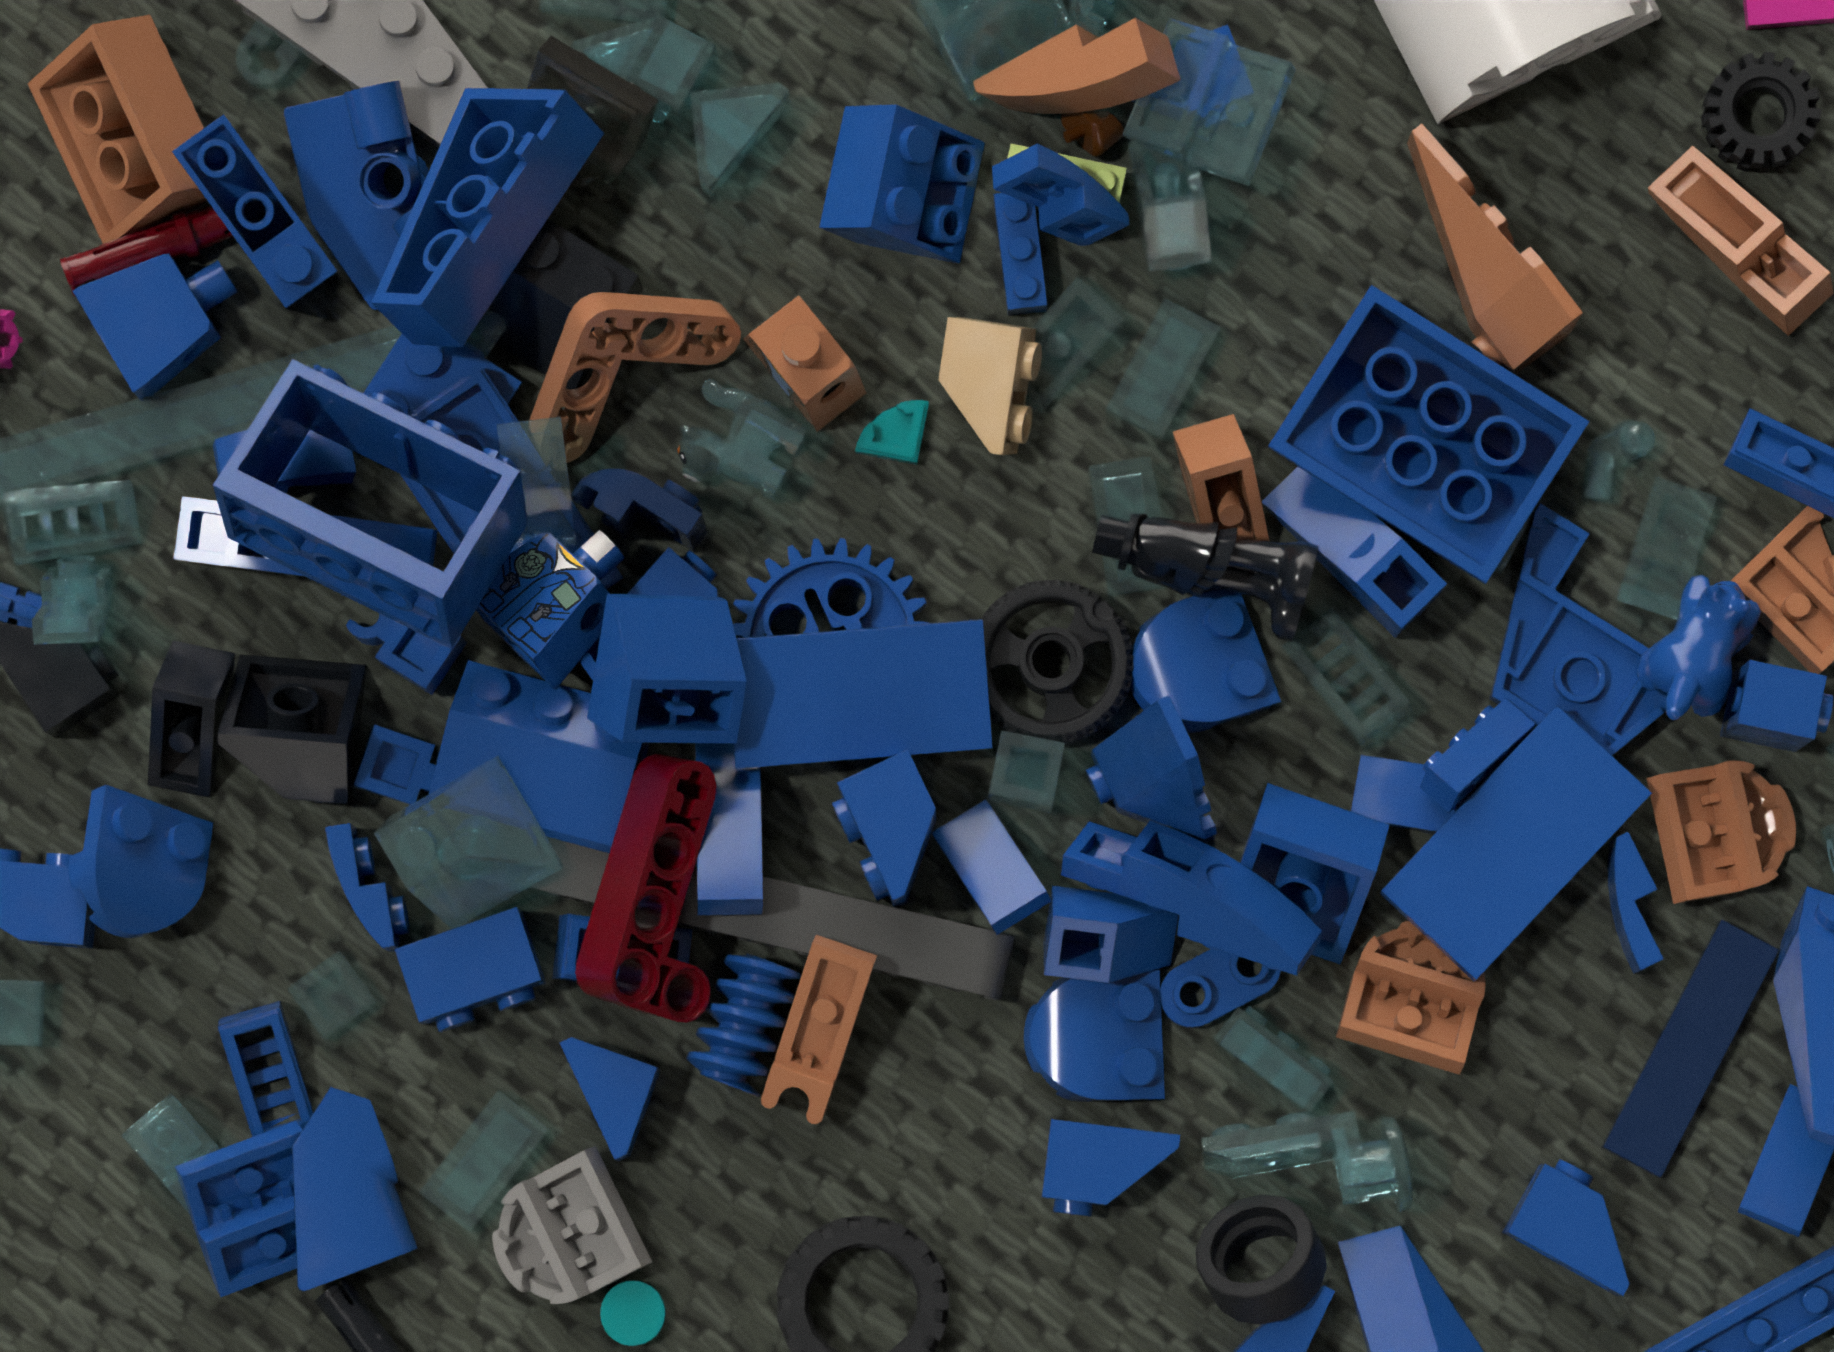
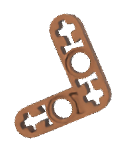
[527,292,741,465]

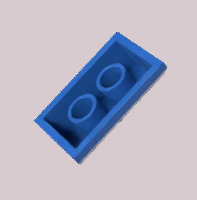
[427,660,649,853]

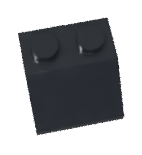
[474,219,643,390]

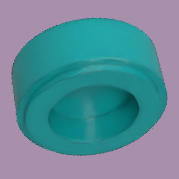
[600,1281,666,1346]

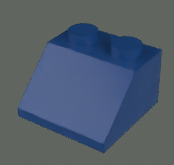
[1240,783,1389,965]

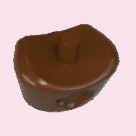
[1061,110,1124,157]

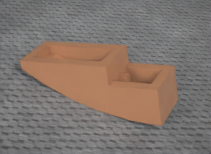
[973,18,1181,114]
[1648,146,1834,336]

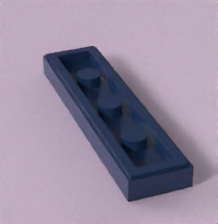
[1601,919,1779,1178]

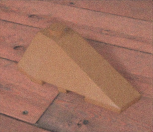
[1407,124,1583,374]

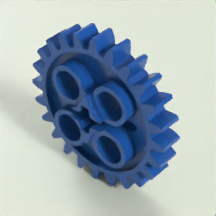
[733,538,928,638]

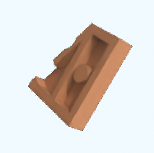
[1731,506,1834,674]

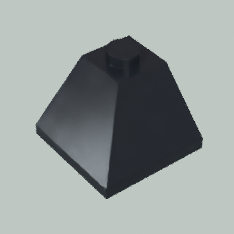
[218,654,366,804]

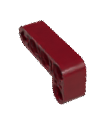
[575,754,717,1023]

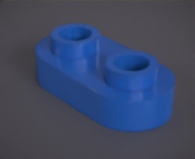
[1160,949,1281,1028]

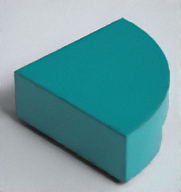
[855,400,929,465]

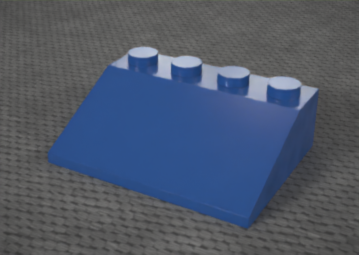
[1268,285,1589,584]

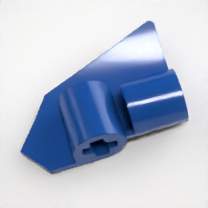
[292,1087,418,1291]

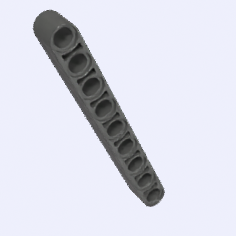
[445,813,1015,1001]

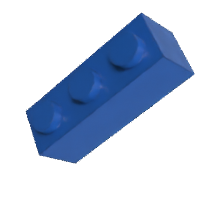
[994,193,1047,316]
[1420,698,1535,813]

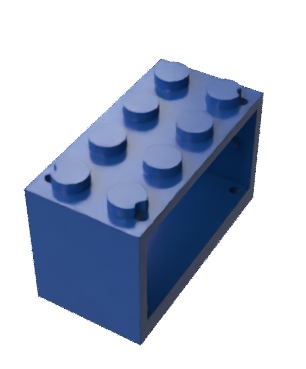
[213,359,528,649]

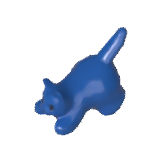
[1637,575,1762,720]

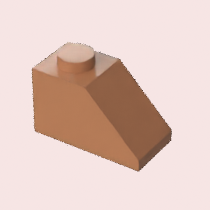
[1173,414,1270,542]

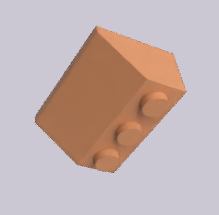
[28,15,207,244]

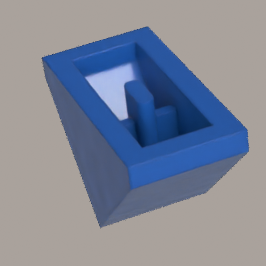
[560,1037,661,1161]

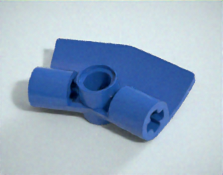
[284,81,429,310]

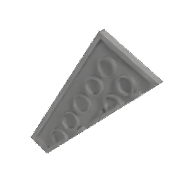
[231,0,488,149]

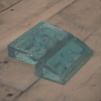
[1123,18,1296,186]

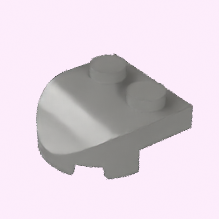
[492,1146,652,1304]

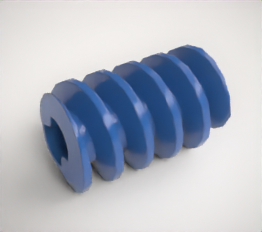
[686,954,802,1097]

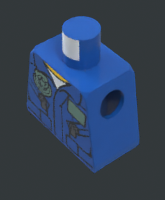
[476,530,625,689]

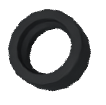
[1196,1194,1327,1324]

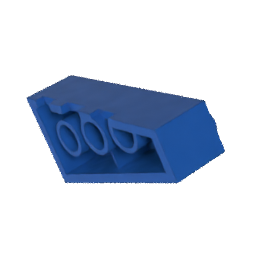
[371,88,604,347]

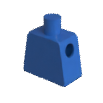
[73,253,238,402]

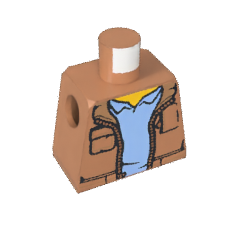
[743,295,867,432]

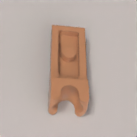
[761,935,878,1124]

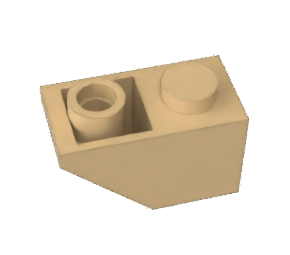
[938,317,1042,455]

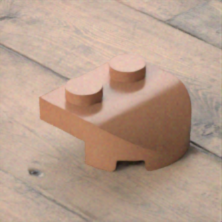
[1646,760,1796,904]
[1336,921,1485,1075]

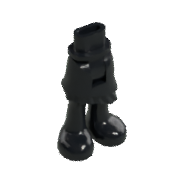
[1092,513,1319,643]

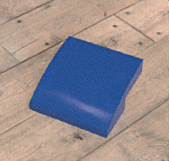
[175,1121,303,1297]

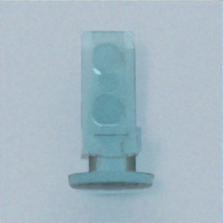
[1201,1110,1413,1213]

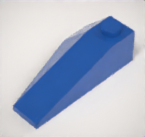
[1085,695,1217,843]
[1338,1226,1484,1352]

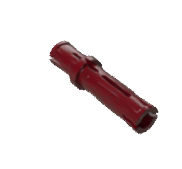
[60,206,234,297]

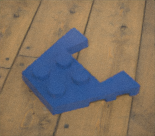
[1489,503,1754,755]

